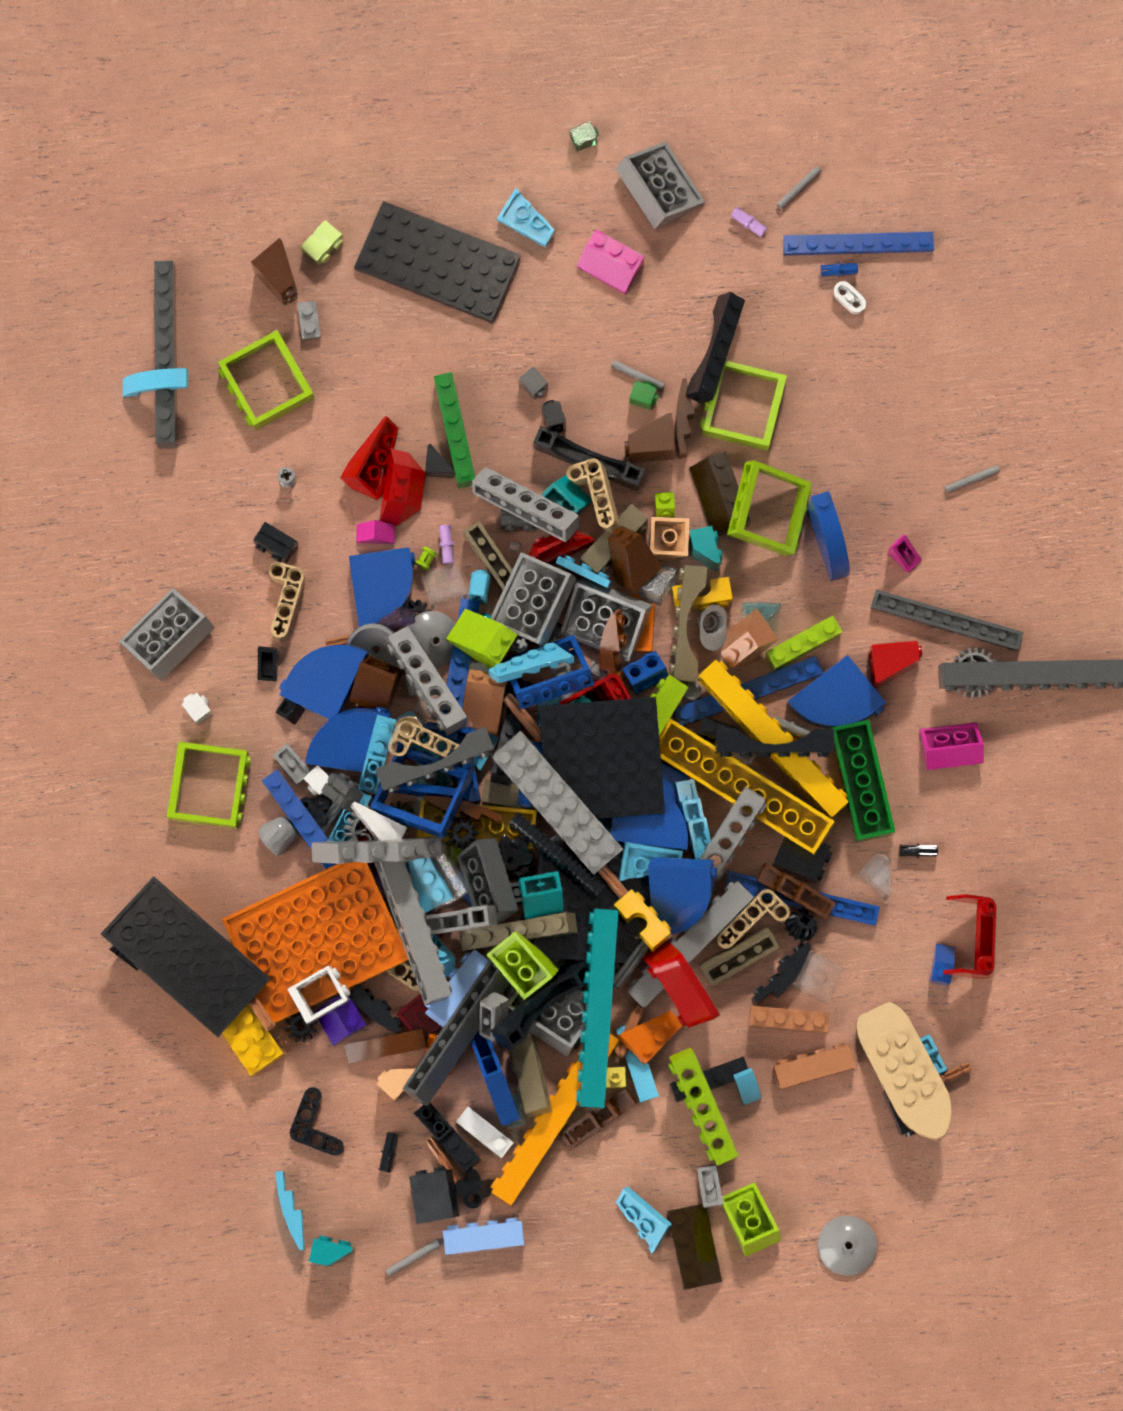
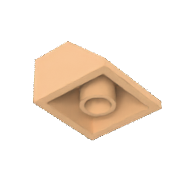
[650,517,689,560]
[377,1068,416,1102]

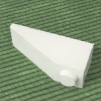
[350,802,407,841]
[456,1107,514,1158]

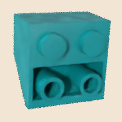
[541,475,593,515]
[689,526,723,571]
[518,871,564,919]
[308,1235,355,1266]

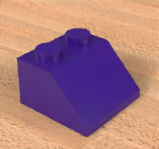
[314,995,367,1046]

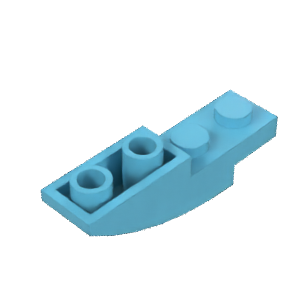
[358,715,396,794]

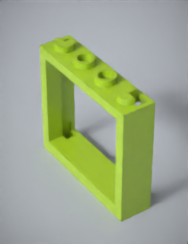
[217,330,315,431]
[700,361,787,451]
[727,460,812,556]
[167,741,251,829]

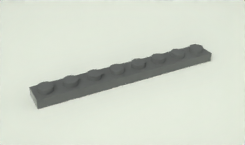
[870,589,1024,652]

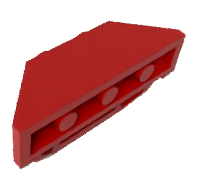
[379,449,426,526]
[529,532,594,565]

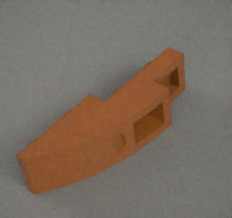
[599,609,627,682]

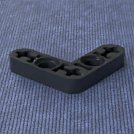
[290,1087,344,1156]

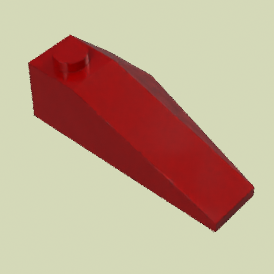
[340,416,398,500]

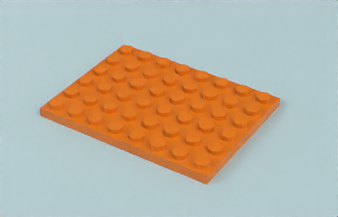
[222,862,409,1024]

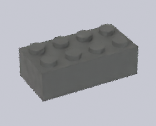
[457,838,518,925]

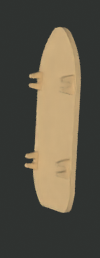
[857,1002,951,1140]

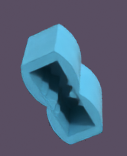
[468,570,491,604]

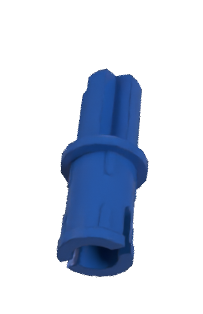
[821,262,858,277]

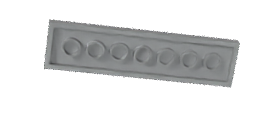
[491,731,623,875]

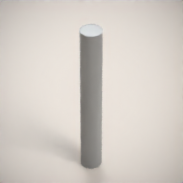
[777,166,821,209]
[611,360,665,390]
[944,465,999,493]
[385,1240,440,1277]

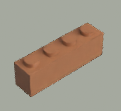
[749,1006,830,1034]
[773,1043,856,1090]

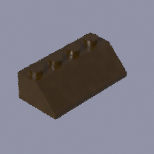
[689,451,751,537]
[667,1204,722,1290]

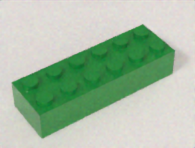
[831,720,896,843]

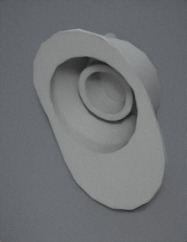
[697,605,727,651]

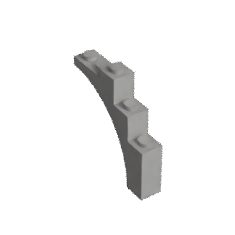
[312,836,442,864]
[425,905,498,935]

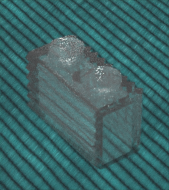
[638,563,678,606]

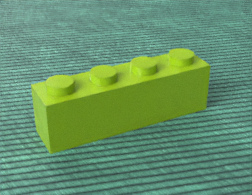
[765,616,842,671]
[650,674,688,736]

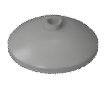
[405,611,455,668]
[346,623,403,667]
[818,1216,877,1276]

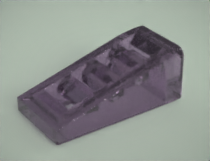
[376,607,416,630]

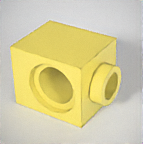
[606,1067,626,1089]

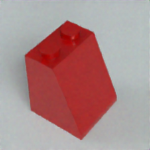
[868,641,922,689]

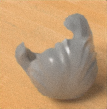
[258,817,298,856]

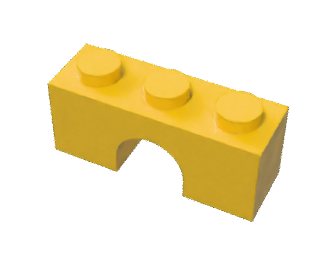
[672,577,733,613]
[614,889,671,952]

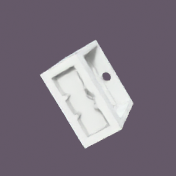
[288,966,351,1024]

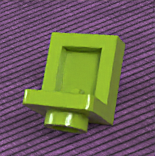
[655,492,675,518]

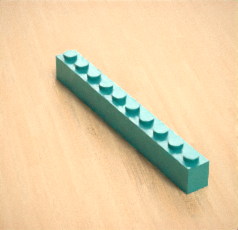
[576,909,618,1108]

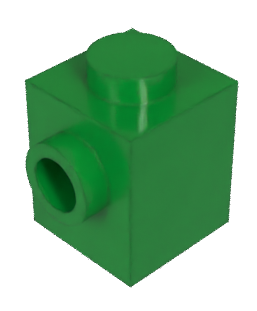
[629,381,659,410]

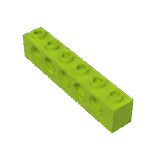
[668,1047,739,1166]

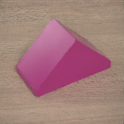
[356,520,395,544]
[888,534,922,573]

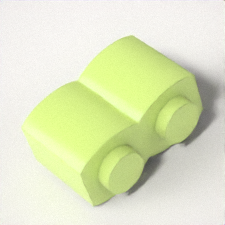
[301,220,343,265]

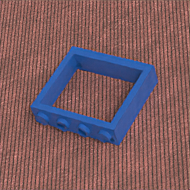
[502,635,594,709]
[393,722,477,802]
[371,745,472,839]

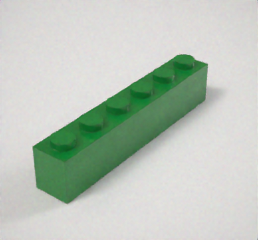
[434,372,475,489]

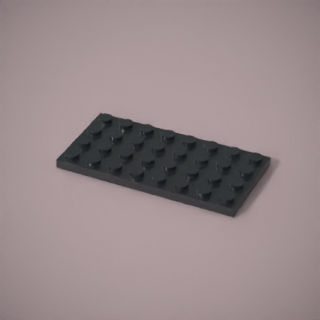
[354,201,521,323]
[101,876,271,1038]

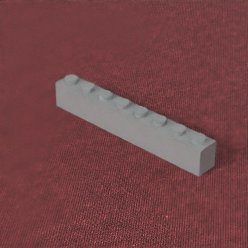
[374,861,452,1006]
[628,881,754,1008]

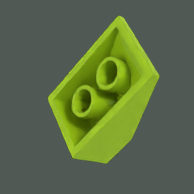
[445,609,518,669]
[486,931,559,1000]
[722,1182,781,1257]

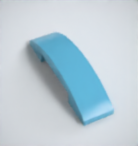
[123,368,188,398]

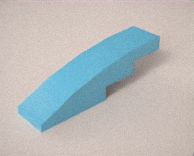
[674,778,711,859]
[616,1026,659,1103]
[275,1171,305,1250]

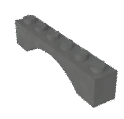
[375,727,495,794]

